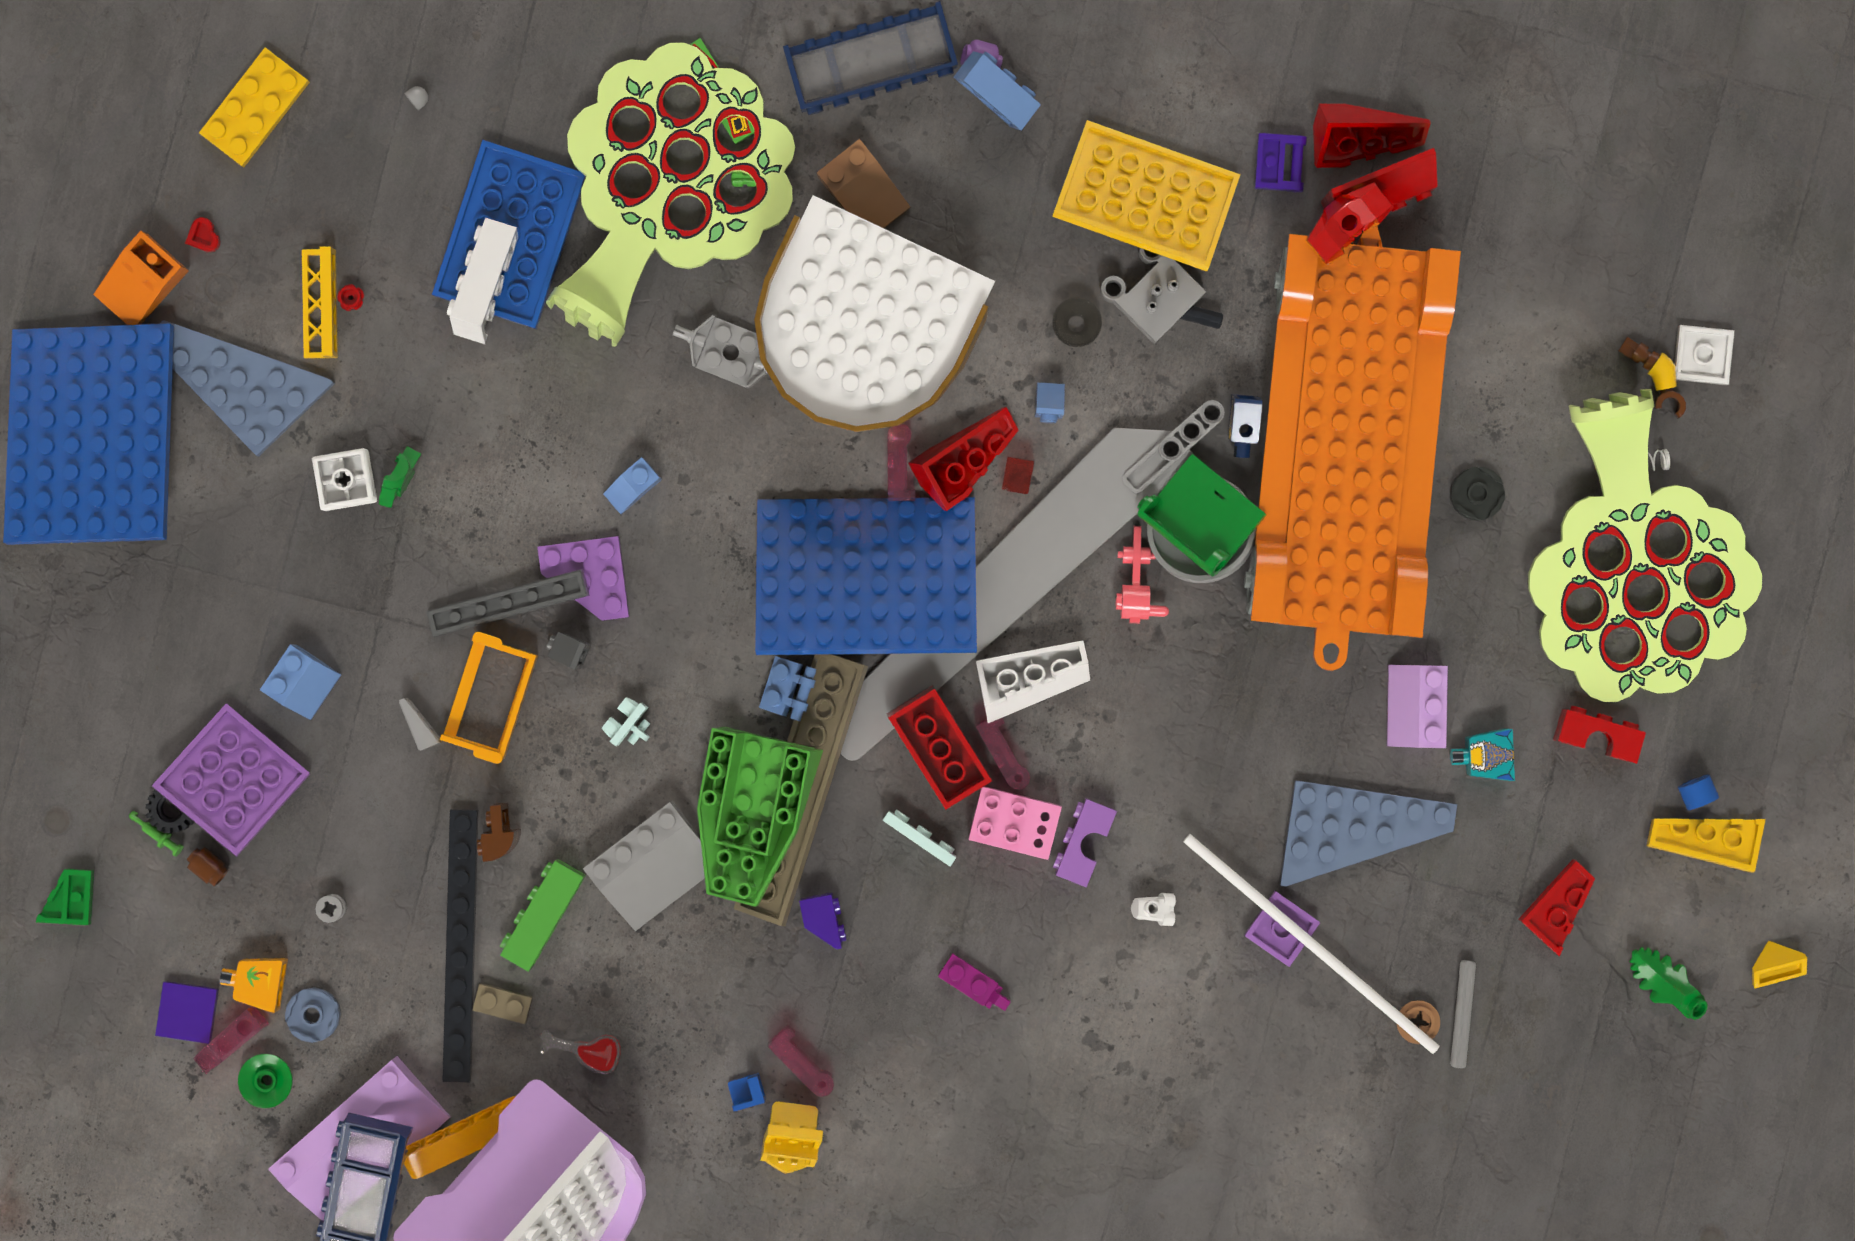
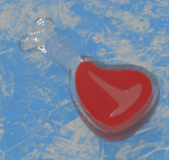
[540,1030,621,1074]

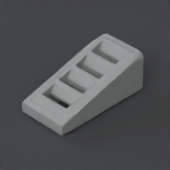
[399,698,442,751]

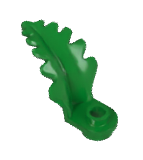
[1630,947,1708,1020]

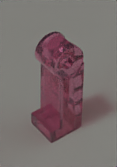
[888,424,916,501]
[975,718,1030,790]
[193,1006,269,1074]
[768,1024,834,1097]

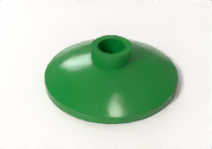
[238,1054,293,1108]

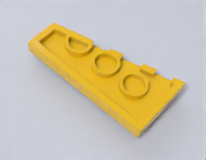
[1646,819,1766,873]

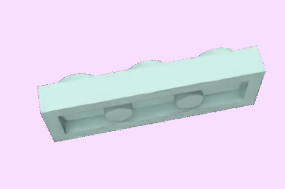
[883,809,956,866]

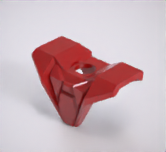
[1306,182,1394,264]

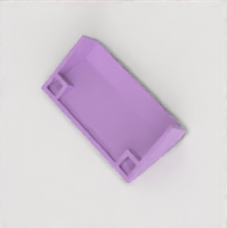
[269,1056,451,1221]

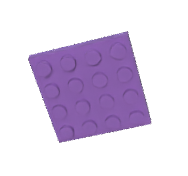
[152,704,310,857]

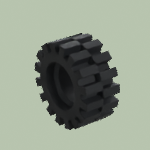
[145,790,194,833]

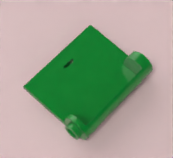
[1137,454,1267,577]

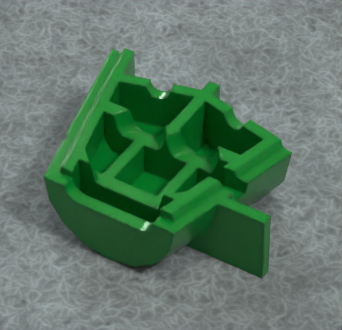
[378,446,421,508]

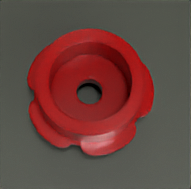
[337,284,364,311]

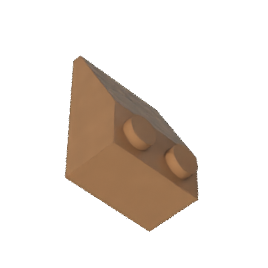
[817,139,911,228]

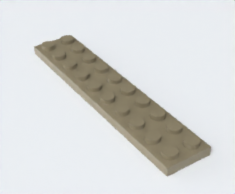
[734,654,868,926]

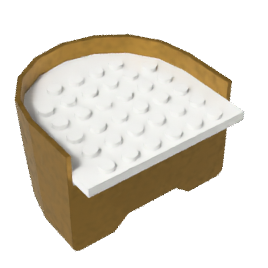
[754,195,995,432]

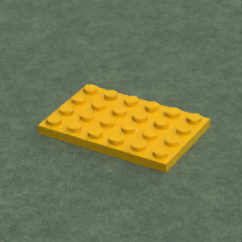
[1052,120,1240,271]

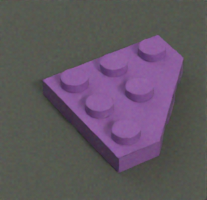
[538,536,630,621]

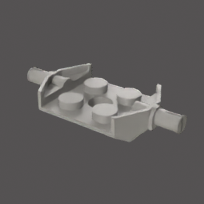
[673,315,769,389]

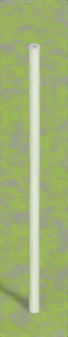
[1183,834,1439,1054]

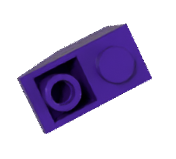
[799,893,847,949]

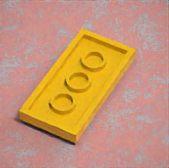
[199,47,310,167]

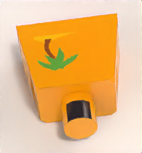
[220,958,288,1013]

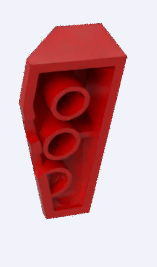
[1313,104,1431,168]
[908,407,1019,511]

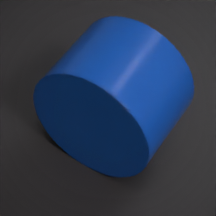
[1678,775,1719,810]

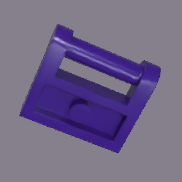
[1254,133,1307,192]

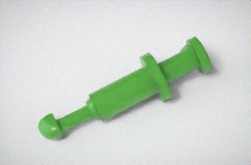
[129,811,184,857]

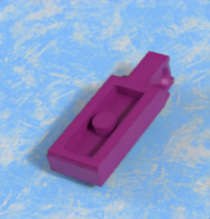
[938,953,1011,1011]

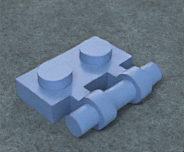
[759,656,817,721]

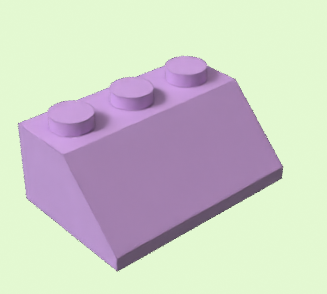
[1387,665,1448,748]

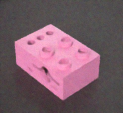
[968,786,1062,860]

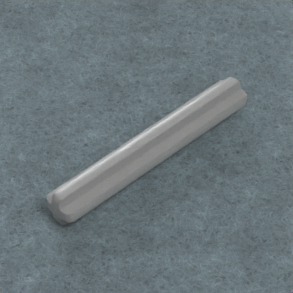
[1450,960,1476,1068]

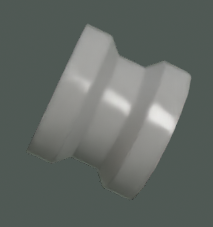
[315,894,347,923]

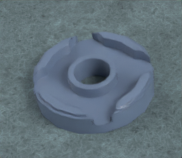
[285,987,341,1043]

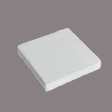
[1674,325,1734,385]

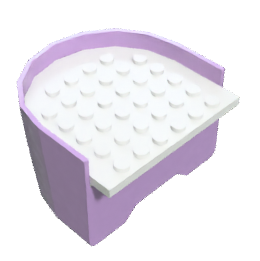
[393,1080,646,1241]

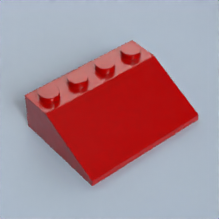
[1321,148,1438,212]

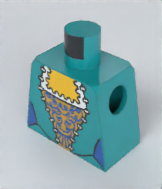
[1450,728,1515,781]

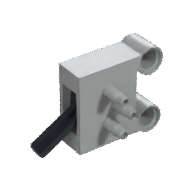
[1100,248,1223,344]

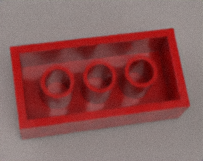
[886,685,992,810]

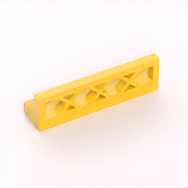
[302,246,338,359]

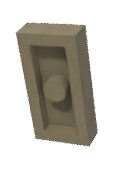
[472,983,533,1024]

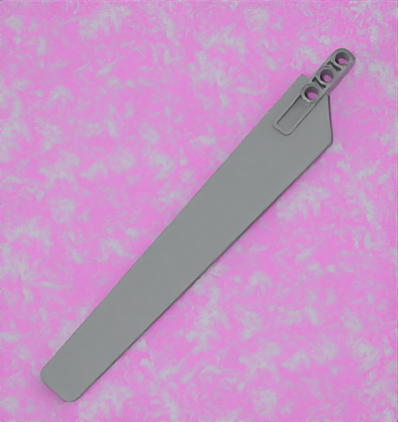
[841,400,1225,761]

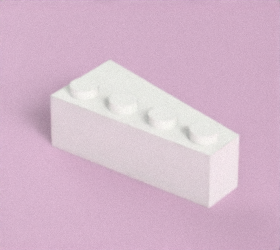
[447,218,518,344]
[976,641,1090,723]

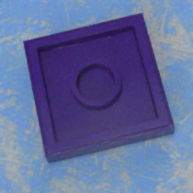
[155,981,219,1044]

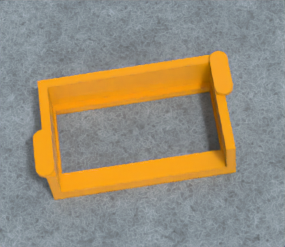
[440,632,538,764]

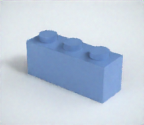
[954,51,1041,131]

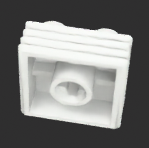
[312,448,377,511]

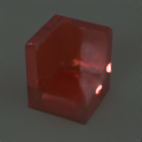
[1001,457,1034,494]

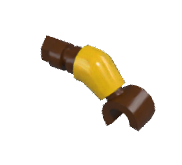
[1618,337,1686,419]

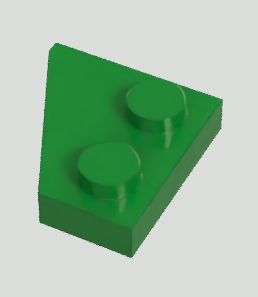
[36,869,94,925]

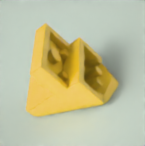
[760,1102,823,1174]

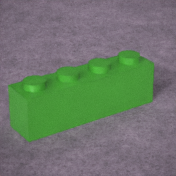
[500,859,586,972]

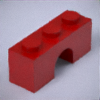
[1553,705,1646,764]

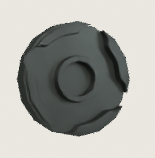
[1450,467,1505,520]

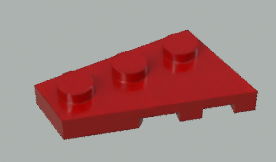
[1518,859,1595,957]

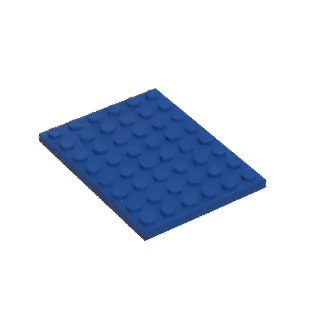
[3,324,174,545]
[755,497,977,655]

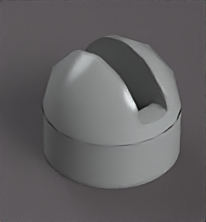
[404,86,428,111]

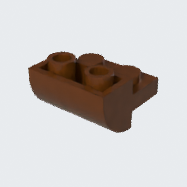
[477,802,521,862]

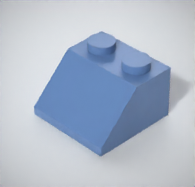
[260,644,341,720]

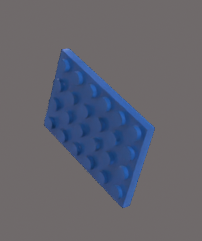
[432,140,586,329]

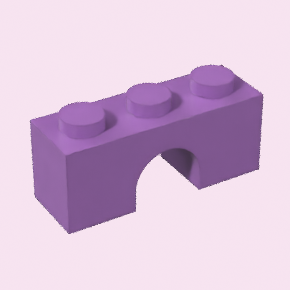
[1053,798,1117,888]

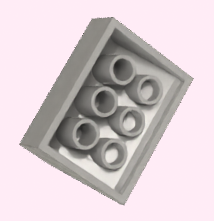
[583,800,705,931]

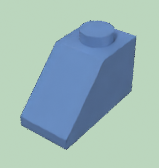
[603,457,662,514]

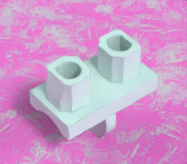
[602,697,650,746]

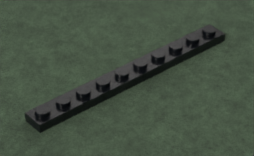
[442,809,479,1083]

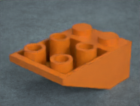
[93,231,189,325]

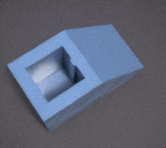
[1035,383,1065,423]

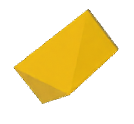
[1752,940,1807,989]

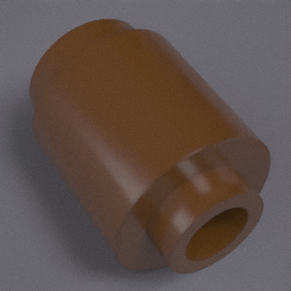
[187,847,229,887]

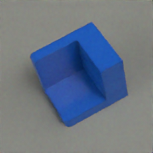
[728,1073,766,1112]

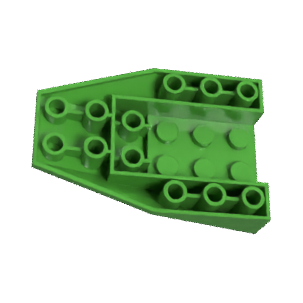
[697,727,823,907]

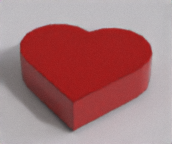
[185,217,221,253]

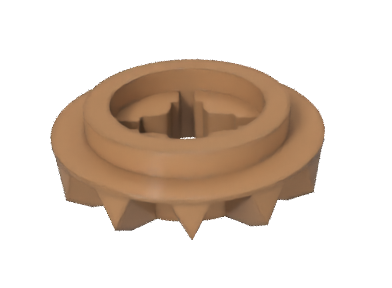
[1397,1000,1440,1044]

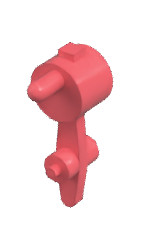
[1116,526,1169,624]

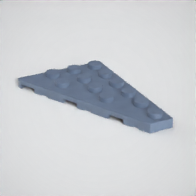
[160,320,335,457]
[1279,780,1457,886]

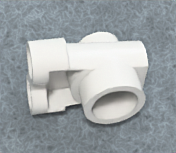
[1131,893,1176,926]

